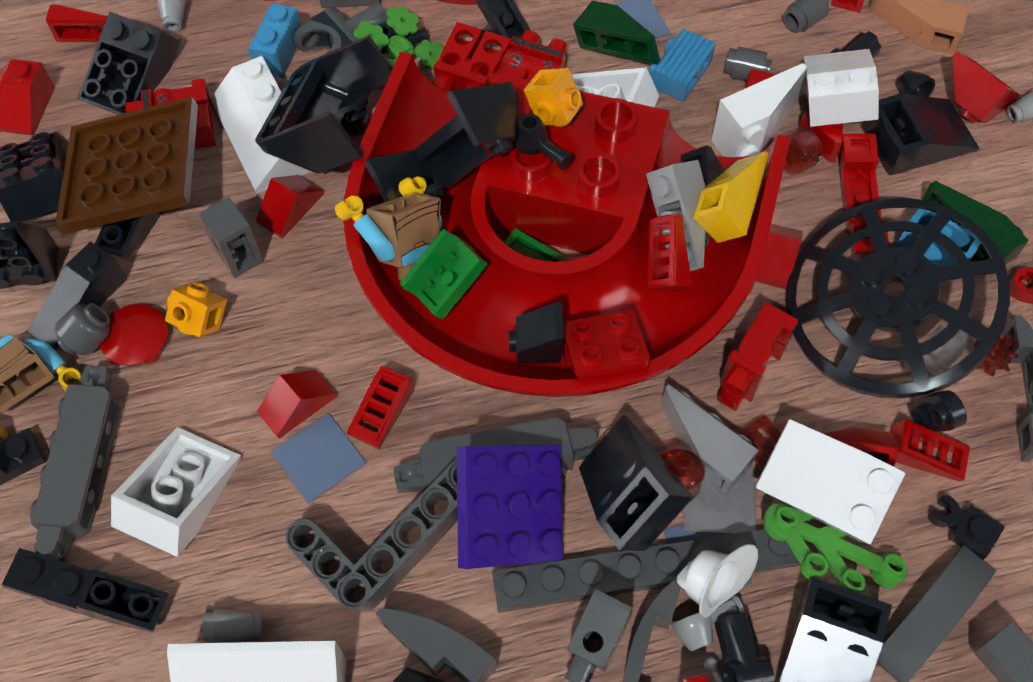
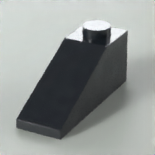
[28,241,127,351]

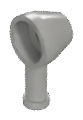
[671,595,744,651]

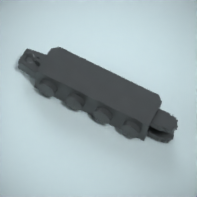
[30,365,121,562]
[394,417,598,500]

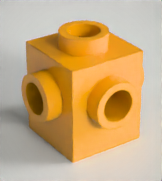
[524,68,583,127]
[165,282,227,338]

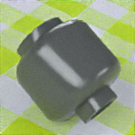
[55,303,110,355]

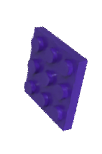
[457,444,563,569]

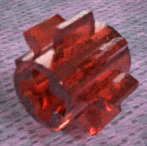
[967,336,1018,377]

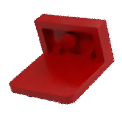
[562,310,650,379]

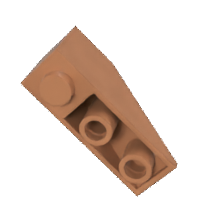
[869,0,969,55]

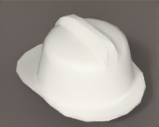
[677,544,758,618]

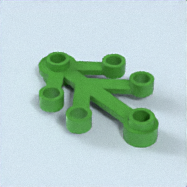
[764,503,907,593]

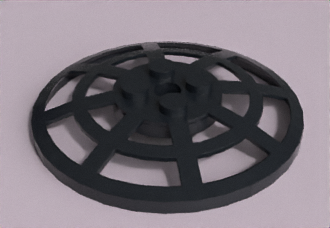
[786,198,1010,398]

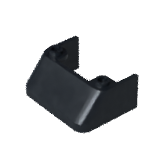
[255,35,393,174]
[364,82,518,202]

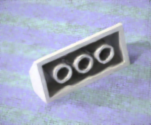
[210,56,312,194]
[167,641,347,682]

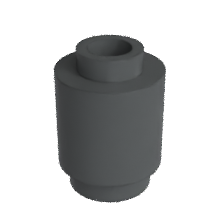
[783,0,829,33]
[724,46,772,81]

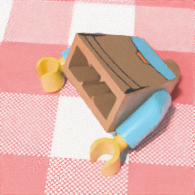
[335,176,442,281]
[0,334,81,439]

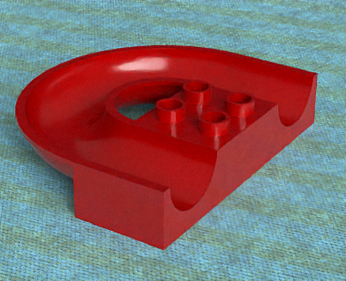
[343,51,791,397]

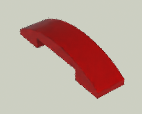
[840,134,890,254]

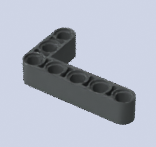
[286,459,458,612]

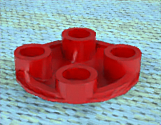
[99,304,168,366]

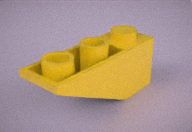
[693,151,769,243]

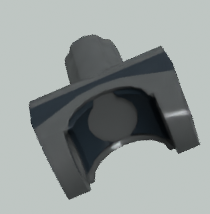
[294,3,388,53]

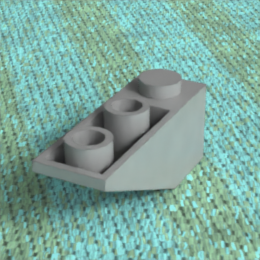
[646,160,705,271]
[661,384,759,496]

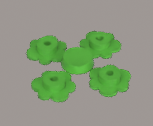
[353,6,444,69]

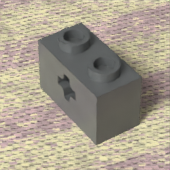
[199,197,264,278]

